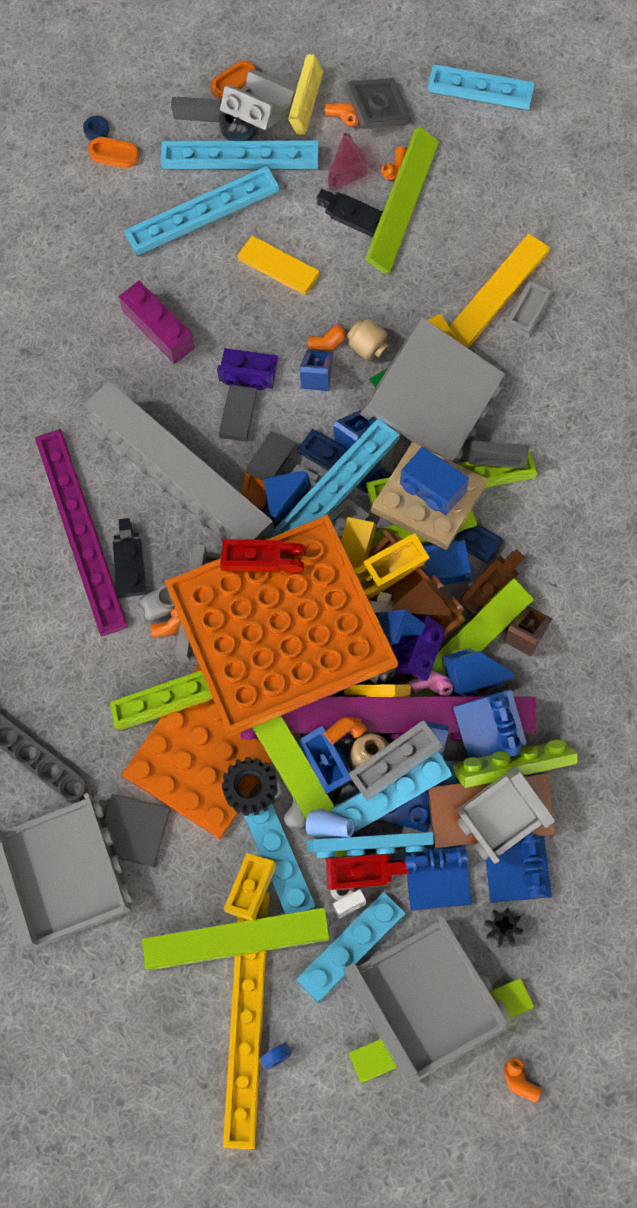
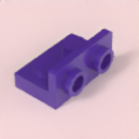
[217,348,279,390]
[391,615,445,681]

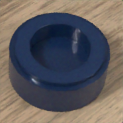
[83,116,110,141]

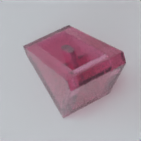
[328,132,367,191]

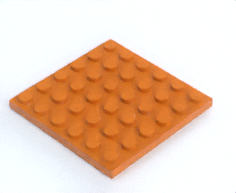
[164,515,398,737]

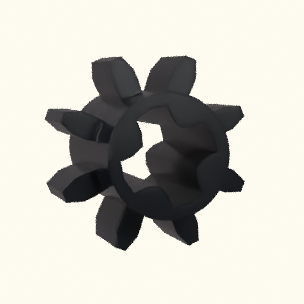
[484,907,523,948]

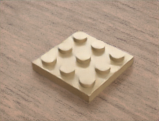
[371,442,488,551]

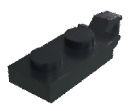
[316,189,383,237]
[113,518,147,598]

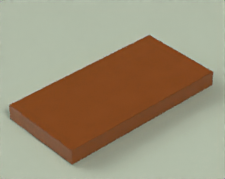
[428,773,555,848]

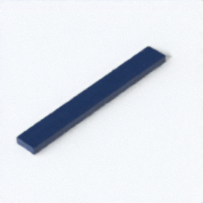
[297,428,504,564]

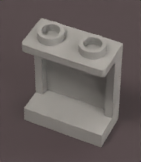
[220,69,297,130]
[455,767,555,864]

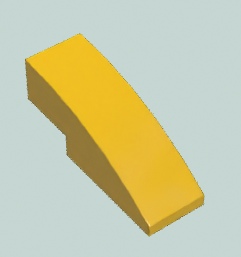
[354,533,430,600]

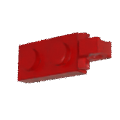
[326,853,408,890]

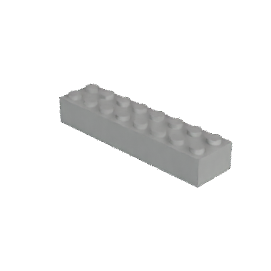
[85,381,274,544]

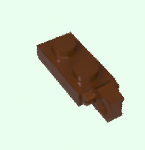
[457,549,525,617]

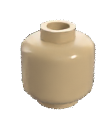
[347,319,389,360]
[349,733,389,770]

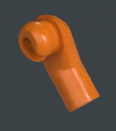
[325,103,359,127]
[381,146,407,181]
[308,324,346,351]
[150,607,181,638]
[323,716,367,745]
[503,1057,542,1103]

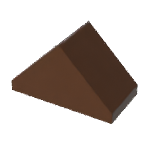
[392,579,456,621]
[505,606,552,656]

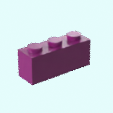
[118,280,195,364]

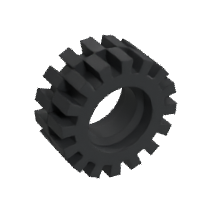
[222,757,278,816]

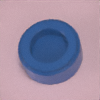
[259,1042,292,1070]

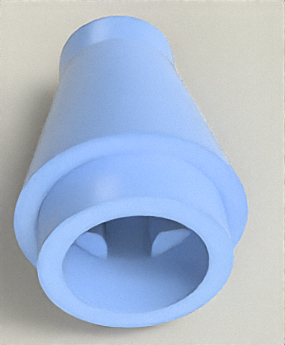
[306,808,354,839]

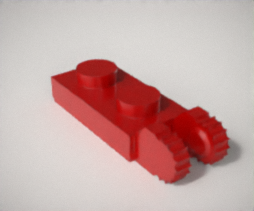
[220,539,306,573]

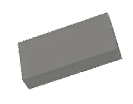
[505,280,553,337]

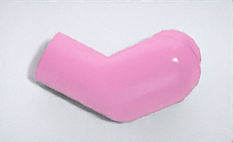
[407,670,454,696]

